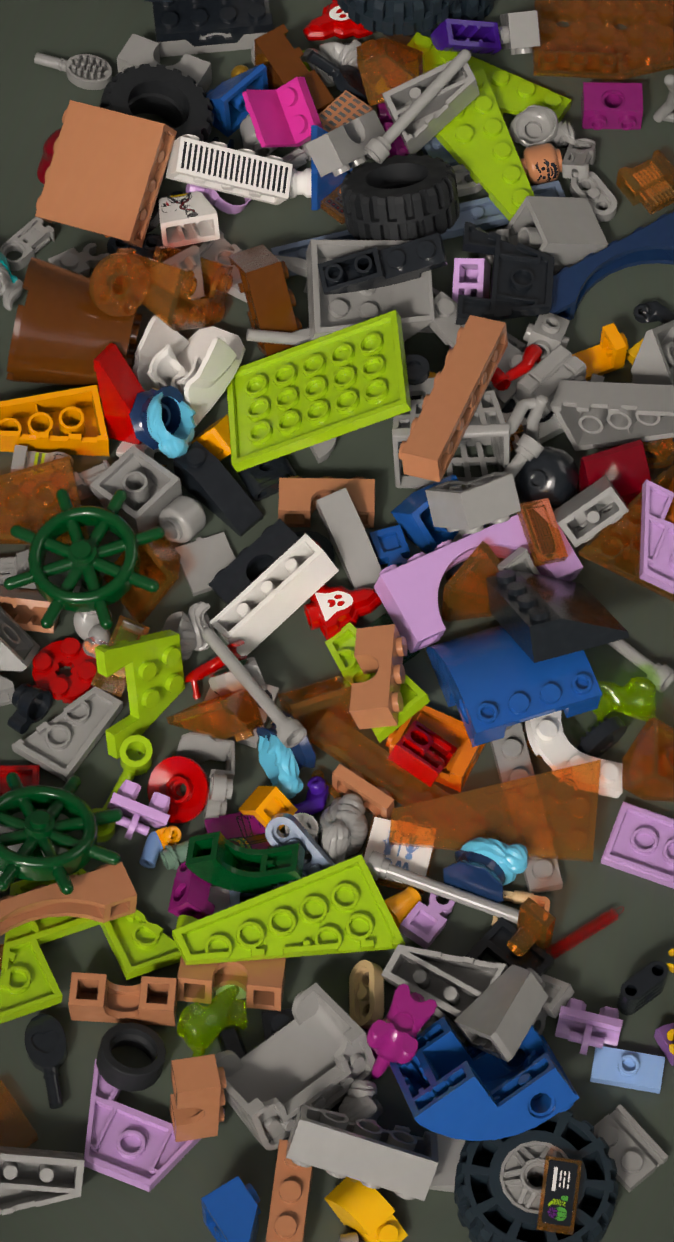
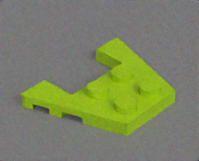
[95,629,185,759]

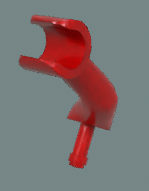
[490,344,542,391]
[184,640,247,699]

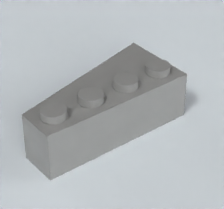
[550,380,674,451]

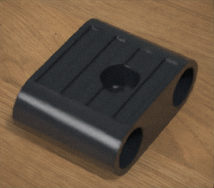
[238,456,297,501]
[617,961,668,1016]

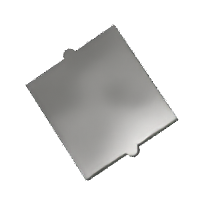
[174,532,235,596]

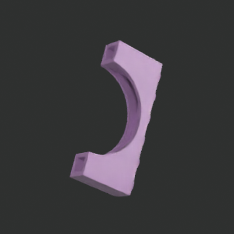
[374,502,583,653]

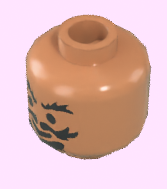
[520,143,562,185]

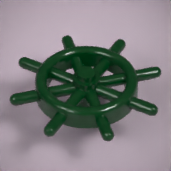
[3,488,165,630]
[0,772,123,895]

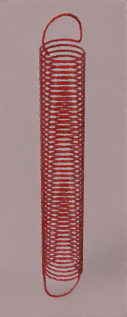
[546,906,624,959]

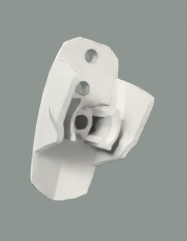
[133,315,246,453]

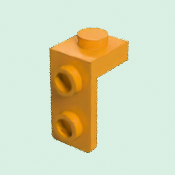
[572,323,629,381]

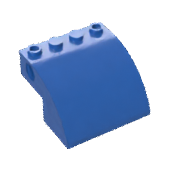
[426,625,602,747]
[390,1017,580,1141]

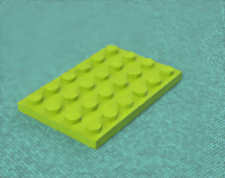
[227,310,412,472]

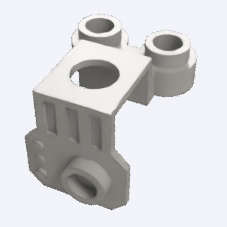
[176,731,235,819]

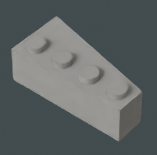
[286,1105,439,1201]

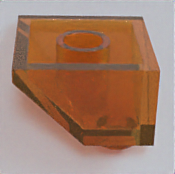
[357,37,425,106]
[103,532,181,624]
[442,541,501,622]
[166,689,264,742]
[622,717,674,802]

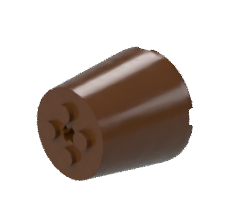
[6,257,143,387]

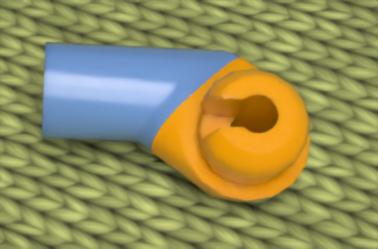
[139,825,182,868]

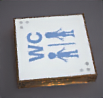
[363,815,439,895]

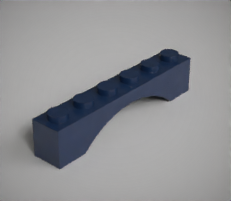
[535,212,674,320]

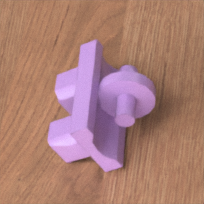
[107,779,171,840]
[555,998,623,1055]

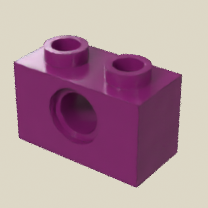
[581,82,643,130]

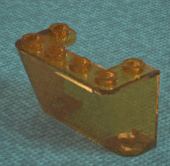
[112,246,233,331]

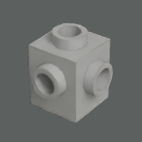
[523,313,570,360]

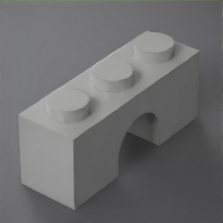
[117,33,212,92]
[305,110,385,177]

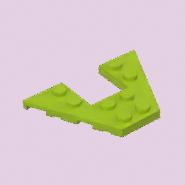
[0,869,181,1024]

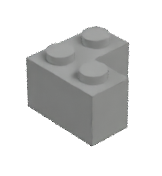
[425,472,521,534]

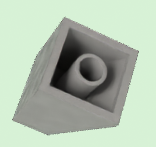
[505,196,608,275]

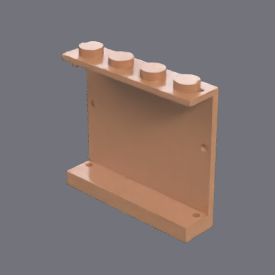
[35,100,177,248]

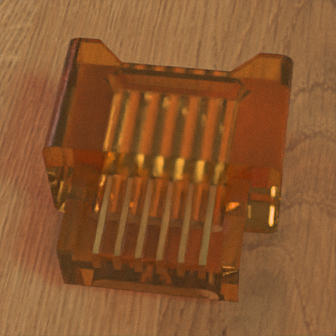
[616,149,674,214]

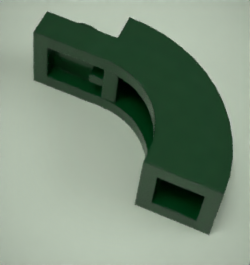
[185,831,305,894]

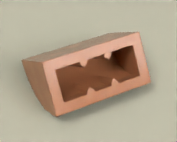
[0,585,59,634]

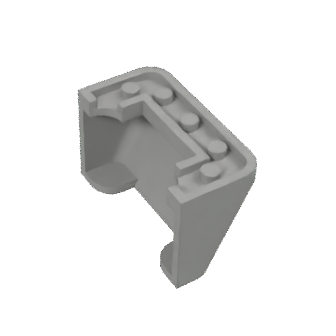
[215,983,375,1151]

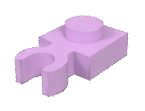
[399,893,455,950]

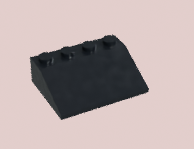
[486,570,629,663]

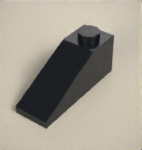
[173,440,263,537]

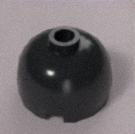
[514,447,579,509]

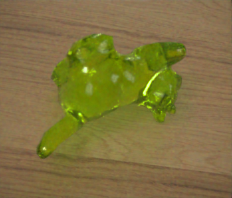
[592,677,673,739]
[177,985,248,1057]

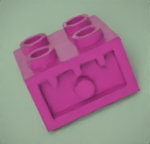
[242,77,323,148]

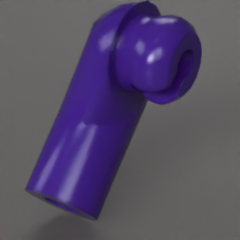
[294,776,329,816]

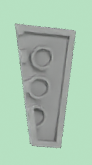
[429,291,537,410]

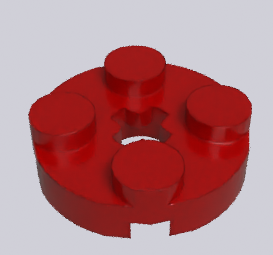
[32,637,98,703]

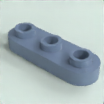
[265,813,335,878]

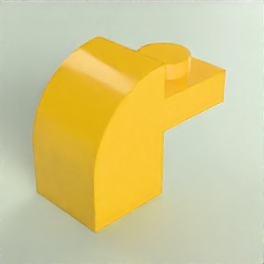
[324,1177,408,1242]

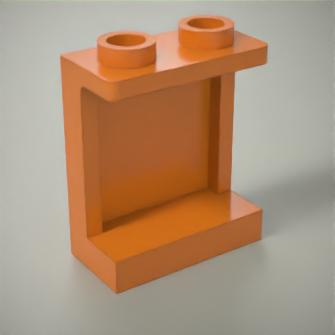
[386,705,486,792]

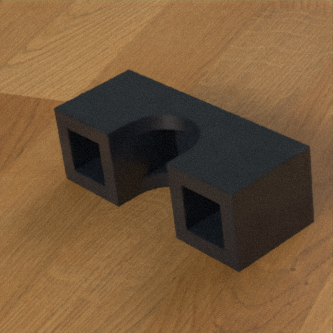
[208,519,300,606]

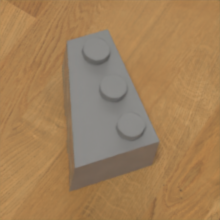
[382,60,480,154]
[381,944,508,1020]
[0,1146,85,1216]

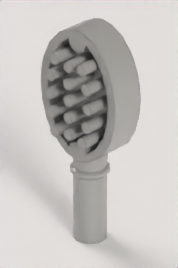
[34,52,113,90]

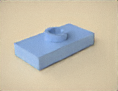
[590,1046,665,1094]

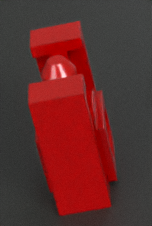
[388,720,458,787]

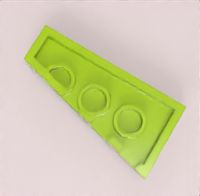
[325,622,430,743]

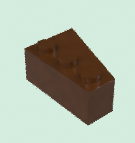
[254,24,335,114]
[228,244,302,357]

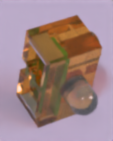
[82,615,150,697]

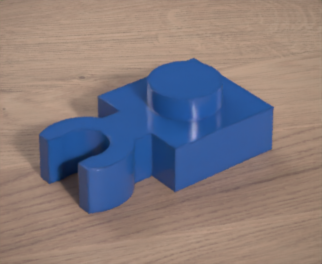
[369,525,410,567]

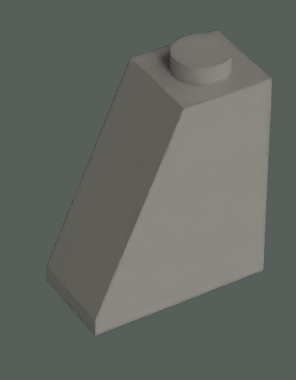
[454,964,548,1062]

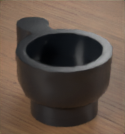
[7,683,53,734]

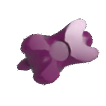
[367,984,437,1079]

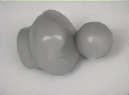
[73,609,112,649]

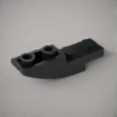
[318,233,448,295]

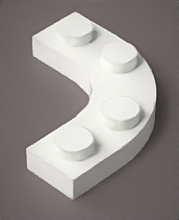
[525,710,623,799]

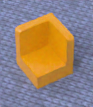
[191,414,231,461]
[238,786,298,830]

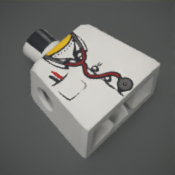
[159,191,220,250]

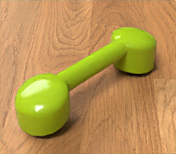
[92,735,153,842]

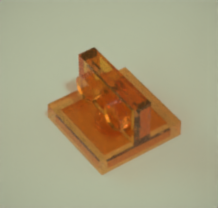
[278,676,357,741]

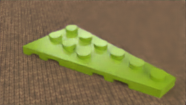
[375,32,572,122]
[435,69,535,222]
[172,854,405,965]

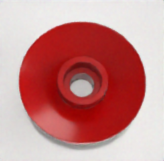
[147,756,209,823]

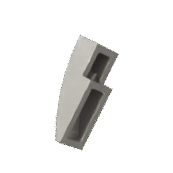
[316,487,382,589]

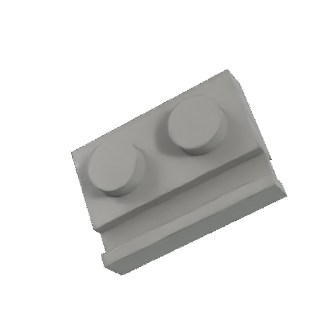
[593,1104,669,1192]

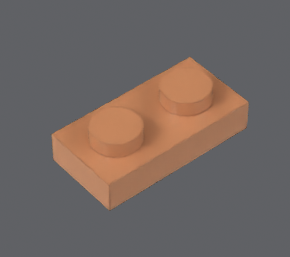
[332,764,395,820]

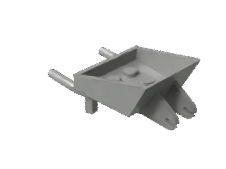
[246,239,440,346]

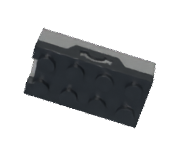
[152,0,273,57]

